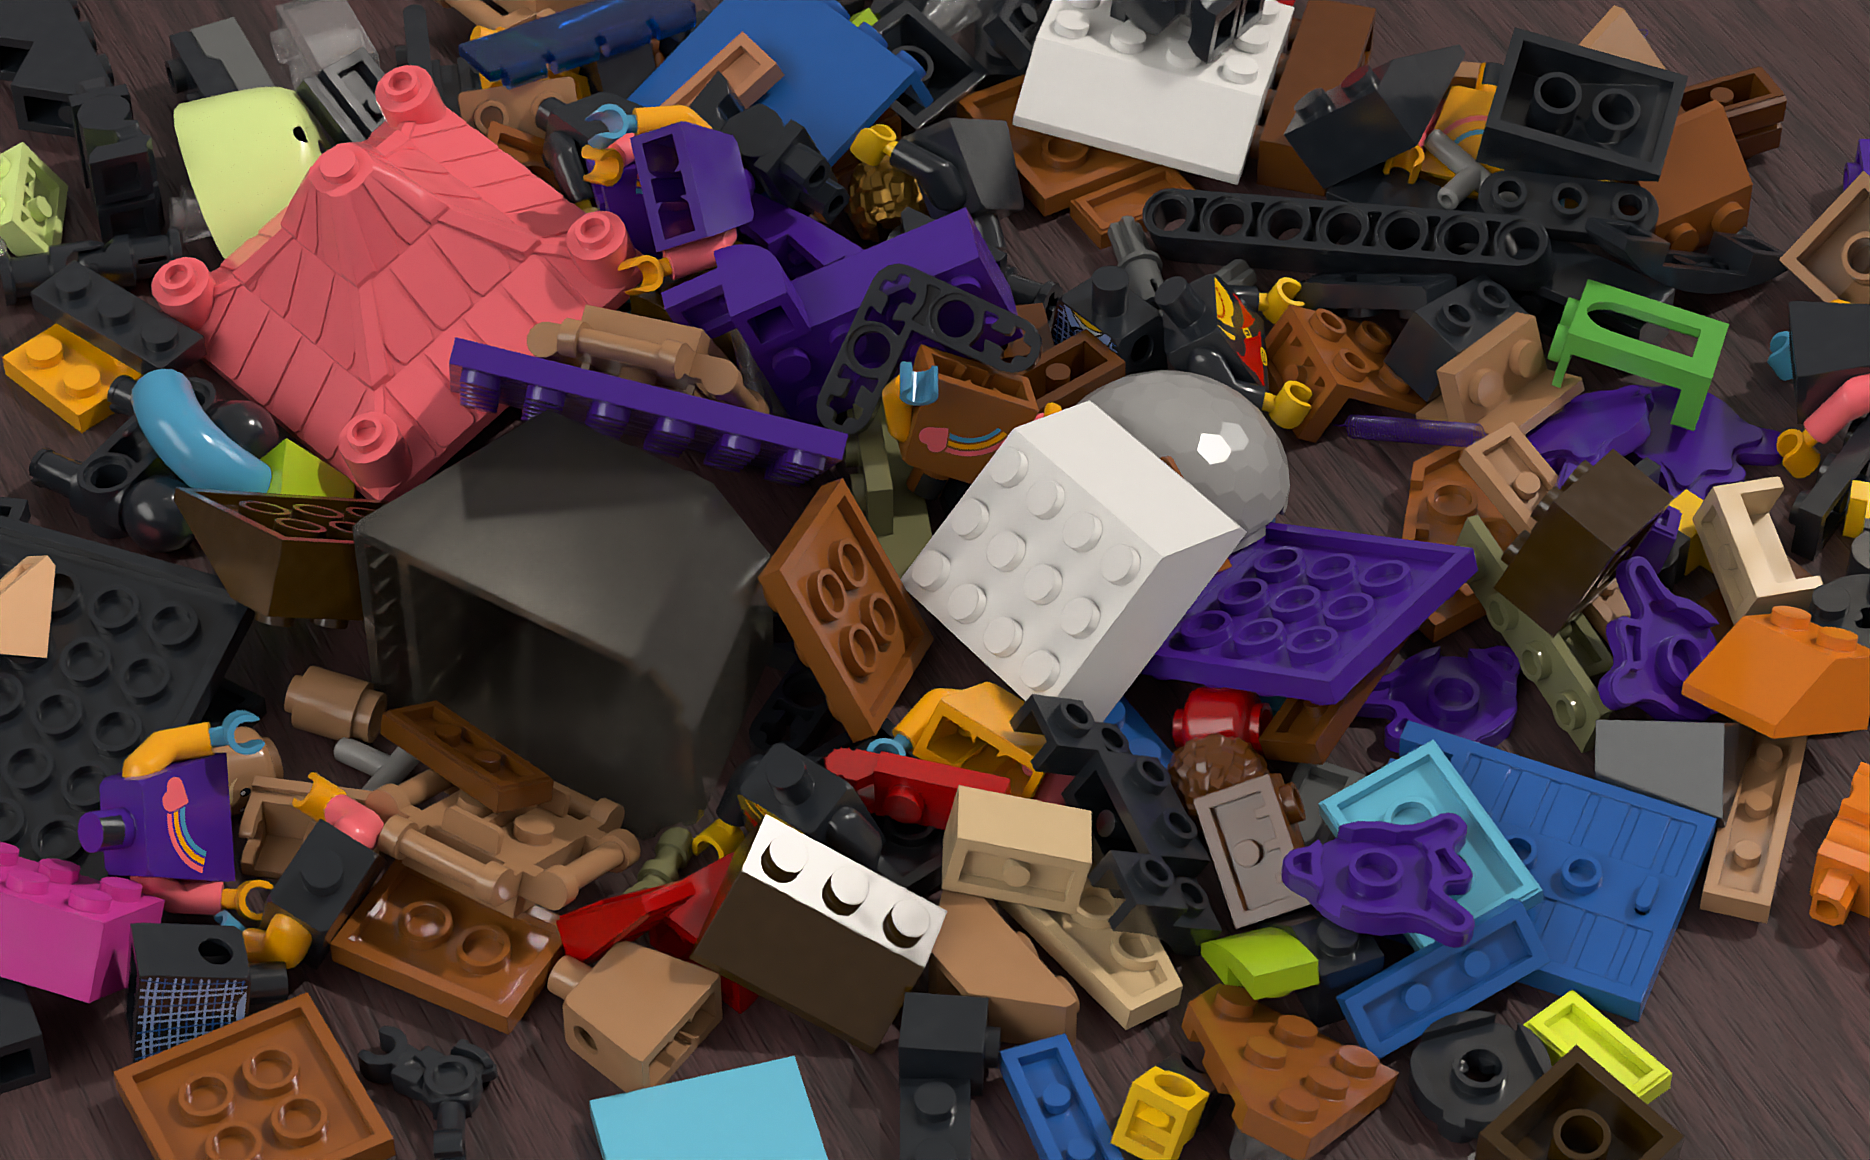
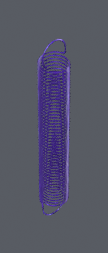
[1333,414,1487,447]

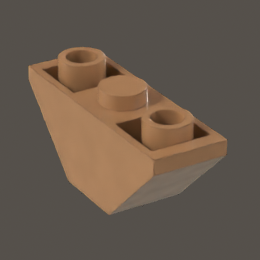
[929,889,1080,1047]

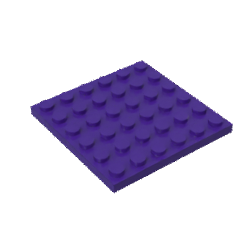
[449,337,848,488]

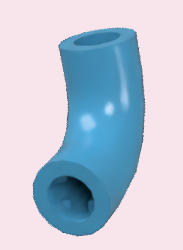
[131,369,272,493]

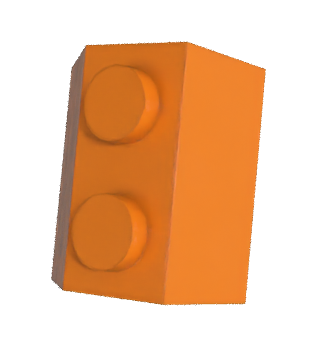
[1681,606,1870,739]

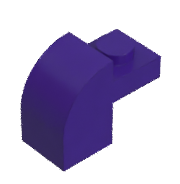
[661,244,812,357]

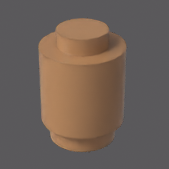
[284,665,387,744]

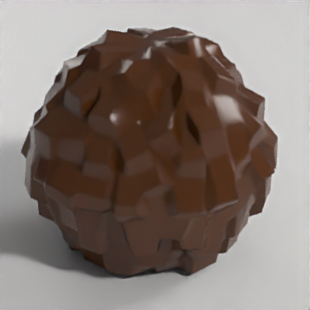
[1166,733,1270,836]

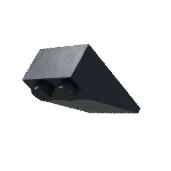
[1475,27,1688,182]
[1284,44,1466,190]

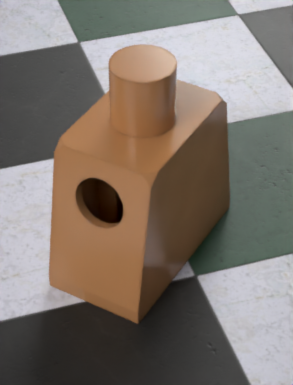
[547,941,723,1092]

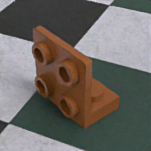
[1265,304,1427,443]

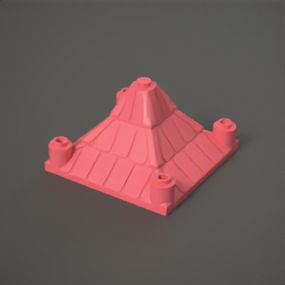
[151,65,644,505]

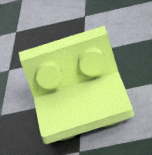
[0,142,68,257]

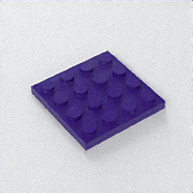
[1140,522,1478,705]

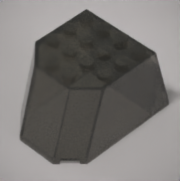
[352,409,774,840]

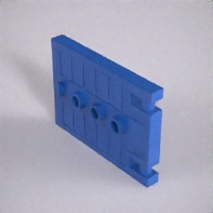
[1378,720,1717,1022]

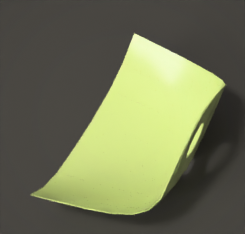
[174,87,331,259]

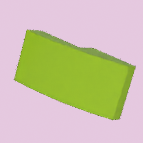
[1201,927,1319,1000]

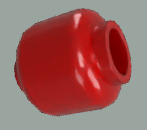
[1172,686,1273,755]

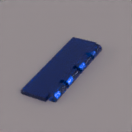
[458,0,697,90]

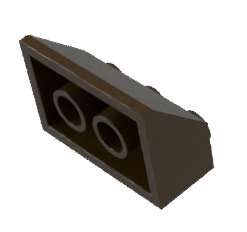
[689,814,947,1054]

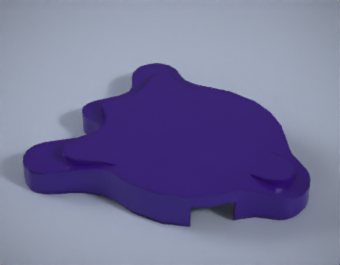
[1525,385,1654,474]
[1622,385,1783,500]
[1598,556,1719,722]
[1356,646,1523,753]
[1281,813,1475,948]

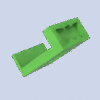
[1547,279,1729,431]

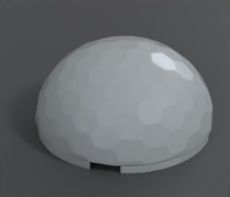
[1076,370,1290,553]

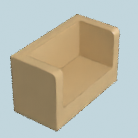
[1692,476,1823,625]
[942,785,1092,915]

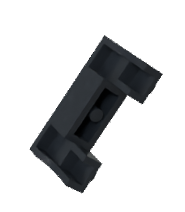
[1009,694,1223,956]

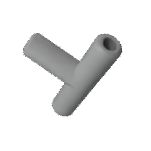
[1423,129,1519,210]
[334,737,420,791]

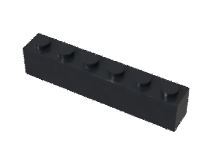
[1326,162,1675,346]

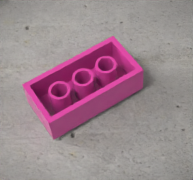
[0,842,165,1003]

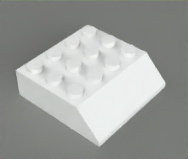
[1012,0,1295,185]
[900,400,1247,722]

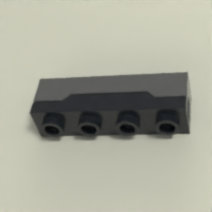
[165,17,307,143]

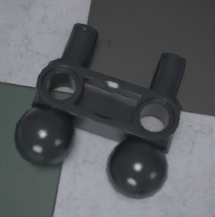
[29,375,279,554]

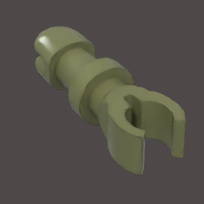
[623,827,693,935]

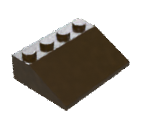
[173,487,495,633]

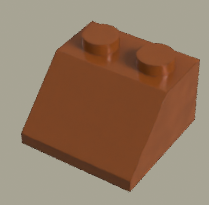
[1614,99,1753,252]

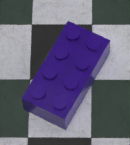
[749,207,1024,425]

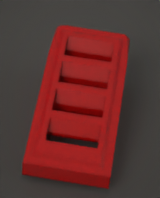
[556,879,696,965]

